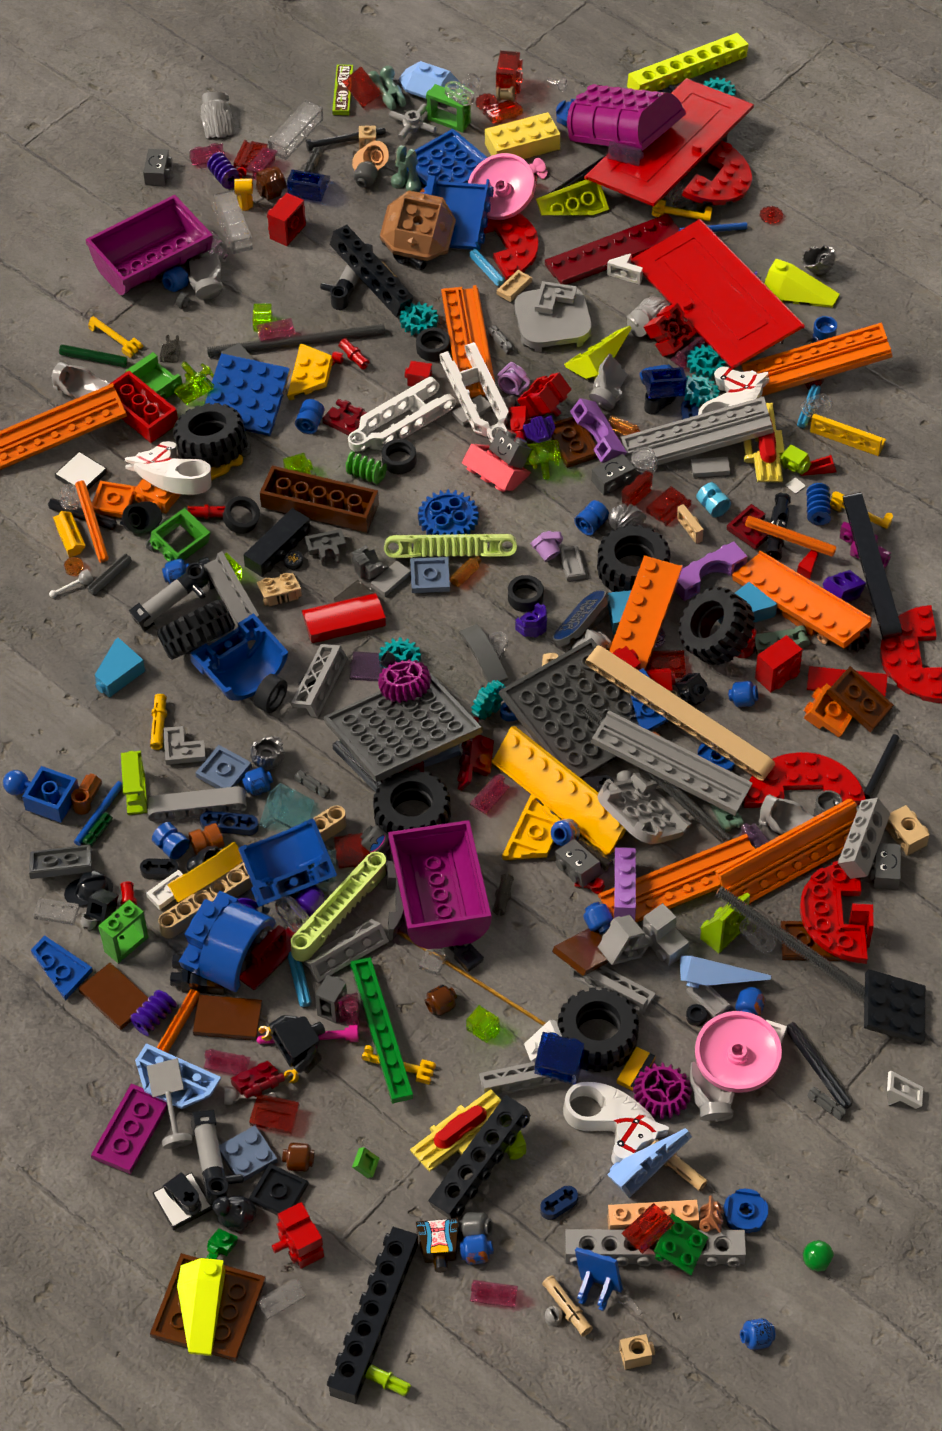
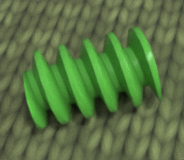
[346,451,387,484]

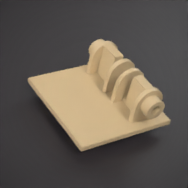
[257,573,302,607]

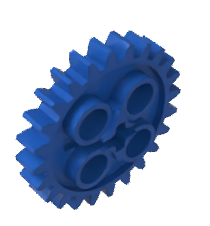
[418,489,479,535]

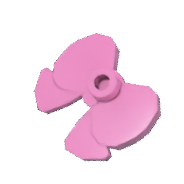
[529,158,548,179]

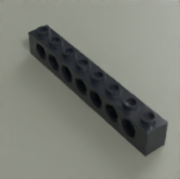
[327,1226,419,1404]

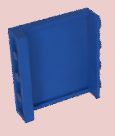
[419,175,494,250]

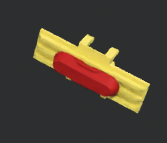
[743,403,784,482]
[410,1089,502,1172]

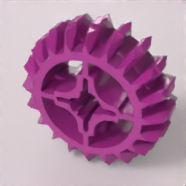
[378,659,431,703]
[633,1063,692,1120]

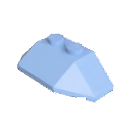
[399,61,465,99]
[135,1043,221,1109]

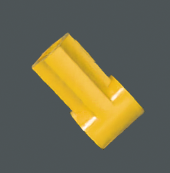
[234,179,253,211]

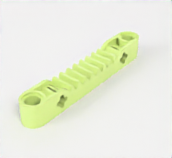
[384,534,517,558]
[291,852,386,962]

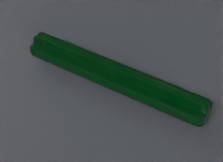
[59,344,128,367]

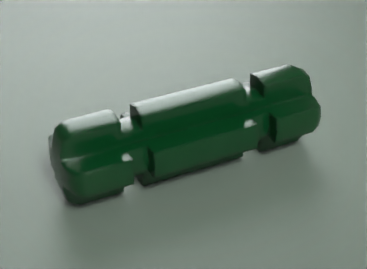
[83,812,113,846]

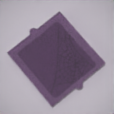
[350,651,384,681]

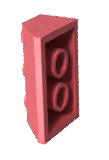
[462,443,531,492]

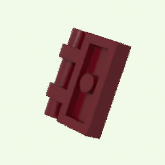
[322,399,368,438]
[230,1061,285,1099]

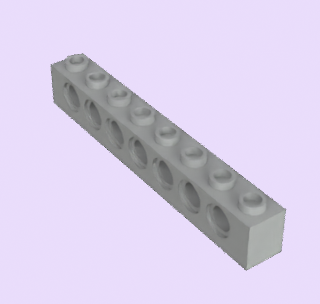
[565,1229,746,1267]

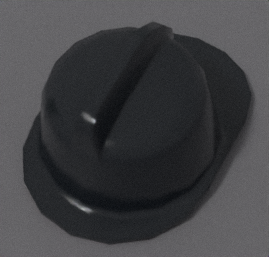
[120,501,163,533]
[64,870,113,907]

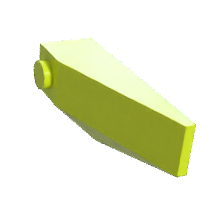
[536,180,609,215]
[764,259,840,308]
[564,326,632,379]
[177,1258,226,1356]

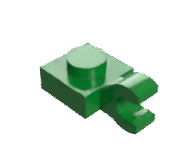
[206,1228,238,1260]

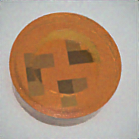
[64,557,84,576]

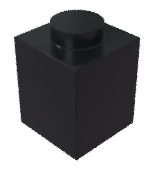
[86,888,119,922]

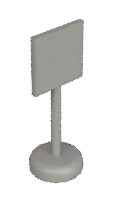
[147,1058,193,1149]

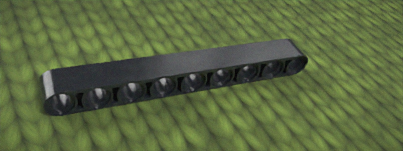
[842,492,902,640]

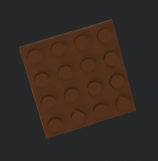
[150,1253,266,1361]

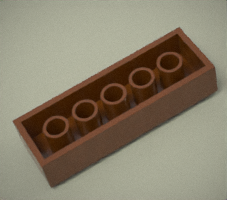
[259,465,379,532]

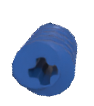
[806,483,831,525]

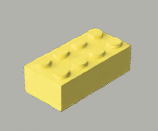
[485,112,560,159]

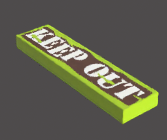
[332,65,354,115]

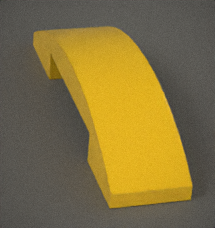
[167,842,243,902]

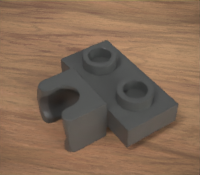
[305,529,346,566]

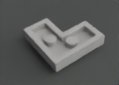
[535,281,577,314]
[164,726,206,765]

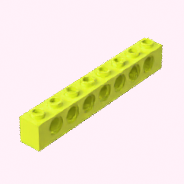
[627,33,749,92]

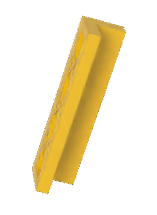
[810,414,886,456]

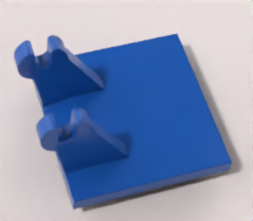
[575,1247,623,1311]

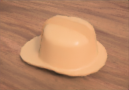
[352,141,389,170]

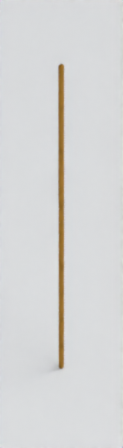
[397,930,546,1026]

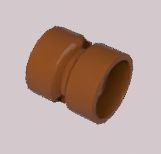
[188,823,225,855]

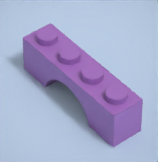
[570,398,627,463]
[675,541,747,601]
[614,848,636,921]

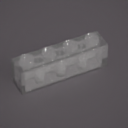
[268,100,323,160]
[212,190,253,254]

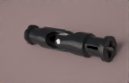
[765,493,791,561]

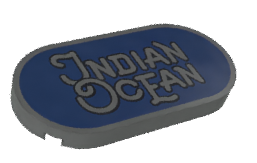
[552,589,609,646]

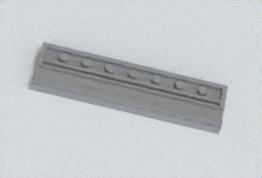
[621,397,774,472]
[591,711,752,816]

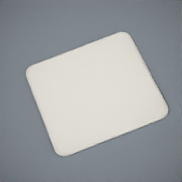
[786,478,805,493]

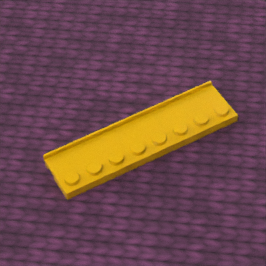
[492,726,626,855]

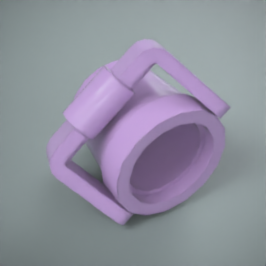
[497,362,530,395]
[530,531,563,562]

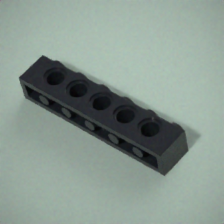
[329,224,414,317]
[428,1095,531,1219]

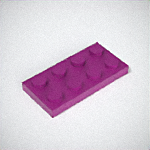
[91,1083,168,1174]

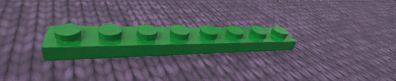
[350,957,413,1104]

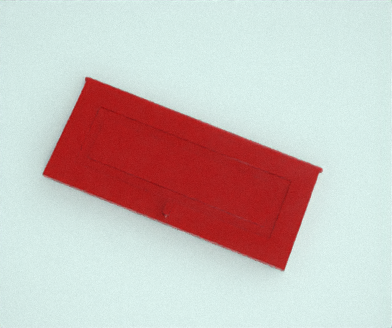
[584,78,754,207]
[631,219,805,370]

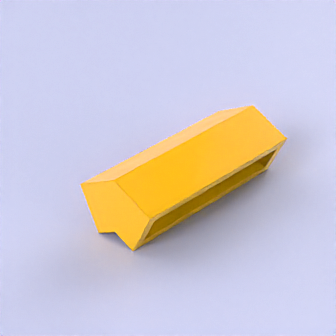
[53,511,85,558]

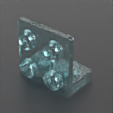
[259,783,314,828]

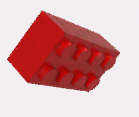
[108,371,178,443]

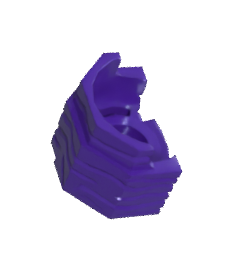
[523,416,555,443]
[515,603,547,638]

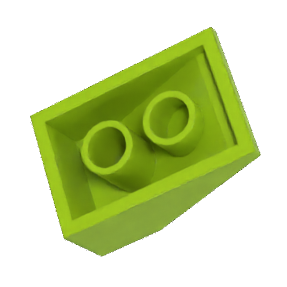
[700,893,750,953]

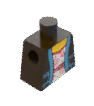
[416,1218,459,1273]

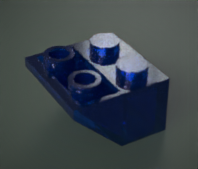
[287,170,330,202]
[641,367,687,399]
[535,1032,584,1085]

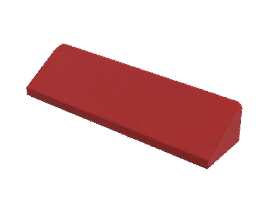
[807,666,888,697]

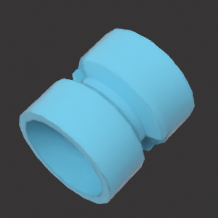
[696,482,731,518]

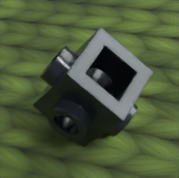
[675,673,710,705]

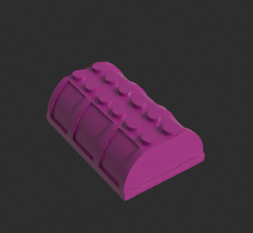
[567,84,686,151]
[86,195,213,295]
[388,820,492,949]

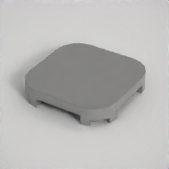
[514,289,591,352]
[597,773,691,844]

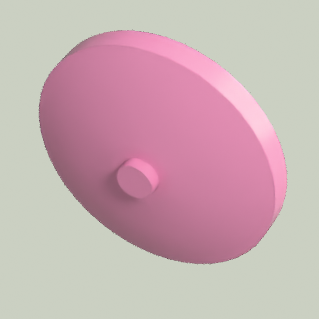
[468,153,536,220]
[695,1011,782,1093]

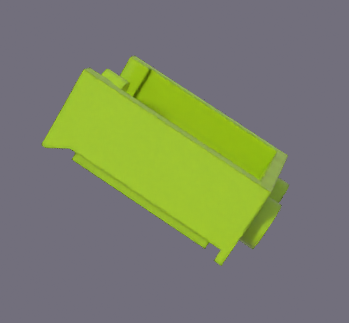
[121,751,148,815]

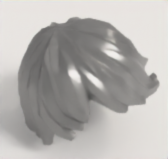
[801,245,836,275]
[608,503,647,531]
[250,736,285,770]

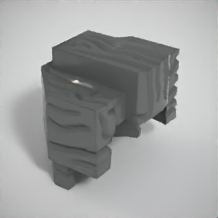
[351,545,388,579]

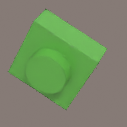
[352,1147,380,1178]

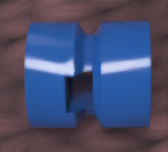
[812,316,838,343]
[295,399,325,434]
[574,500,609,536]
[152,822,190,860]

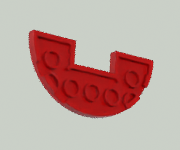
[681,141,752,205]
[484,213,538,281]
[880,605,942,703]
[744,752,865,808]
[800,861,868,964]

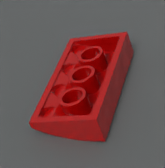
[302,593,386,644]

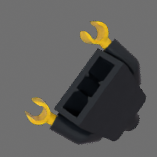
[258,1015,325,1084]

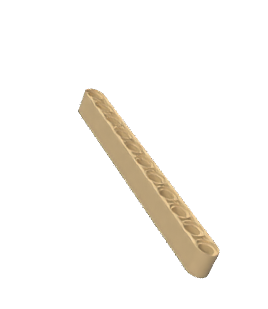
[585,645,775,781]
[159,805,346,938]

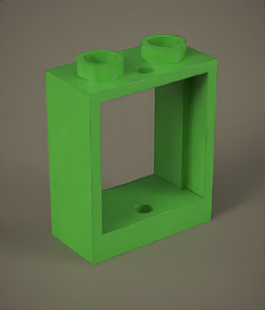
[426,84,471,133]
[150,508,210,562]
[98,900,149,964]

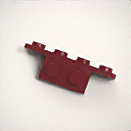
[457,717,494,791]
[239,922,301,990]

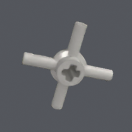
[389,104,437,140]

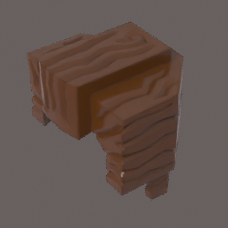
[256,166,287,201]

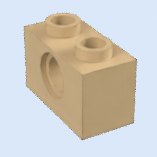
[885,805,930,856]

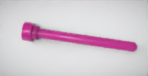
[257,1025,359,1044]

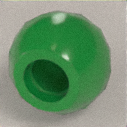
[803,1240,834,1272]

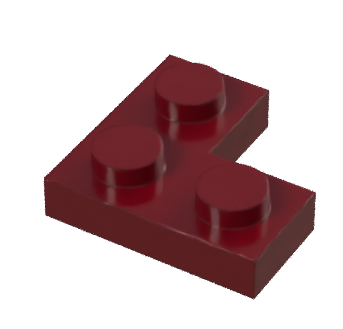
[726,504,768,550]

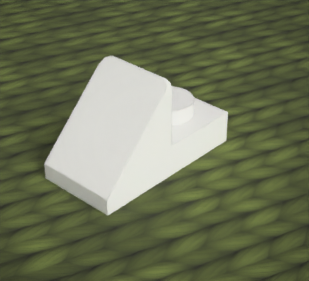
[607,254,643,285]
[887,1071,923,1109]

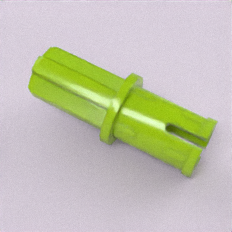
[365,1364,411,1396]

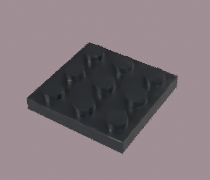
[864,969,926,1045]

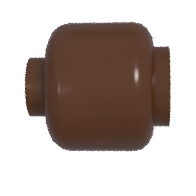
[424,984,457,1016]
[282,1142,315,1172]

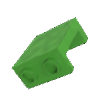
[125,352,183,400]

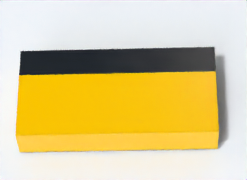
[617,1047,656,1091]

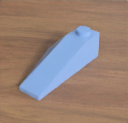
[680,956,771,989]
[607,1128,692,1198]

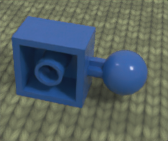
[3,766,79,823]

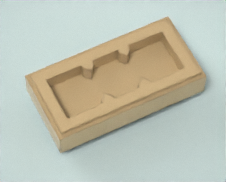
[497,270,532,302]
[677,504,703,544]

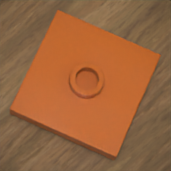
[92,481,136,518]

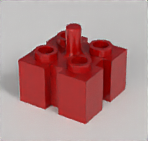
[643,303,697,356]
[517,372,572,417]
[272,1202,324,1269]

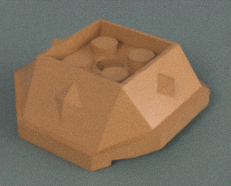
[380,191,456,261]

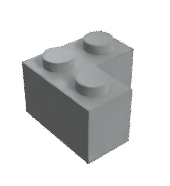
[643,903,689,966]
[598,915,650,965]

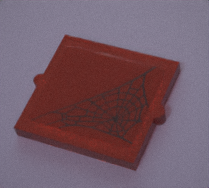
[334,833,370,869]

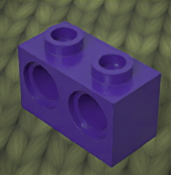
[823,570,866,602]

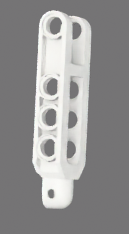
[440,342,509,443]
[348,377,456,452]

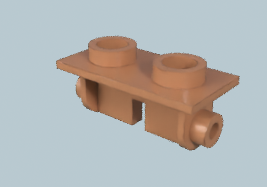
[699,1195,723,1233]

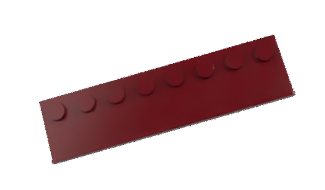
[545,213,679,285]

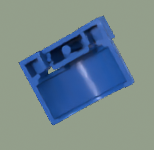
[190,613,288,701]
[238,818,337,907]
[179,891,276,992]

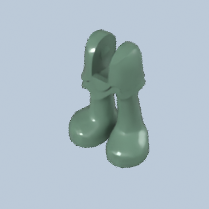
[365,65,406,110]
[391,145,422,192]

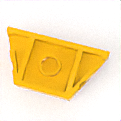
[287,344,333,400]
[502,794,560,860]

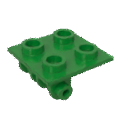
[654,1213,708,1275]

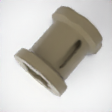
[496,86,515,102]

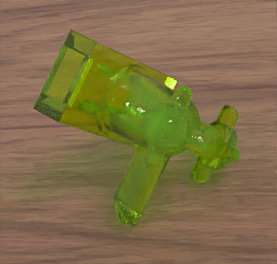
[174,361,214,405]
[524,440,561,480]

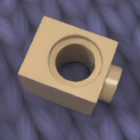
[359,126,377,149]
[619,1334,655,1370]

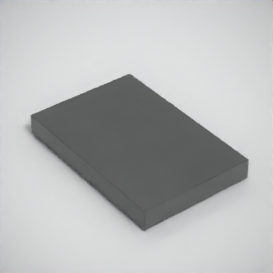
[29,845,92,879]

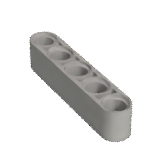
[147,787,247,822]

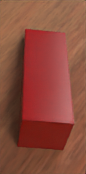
[800,455,837,476]
[797,549,819,579]

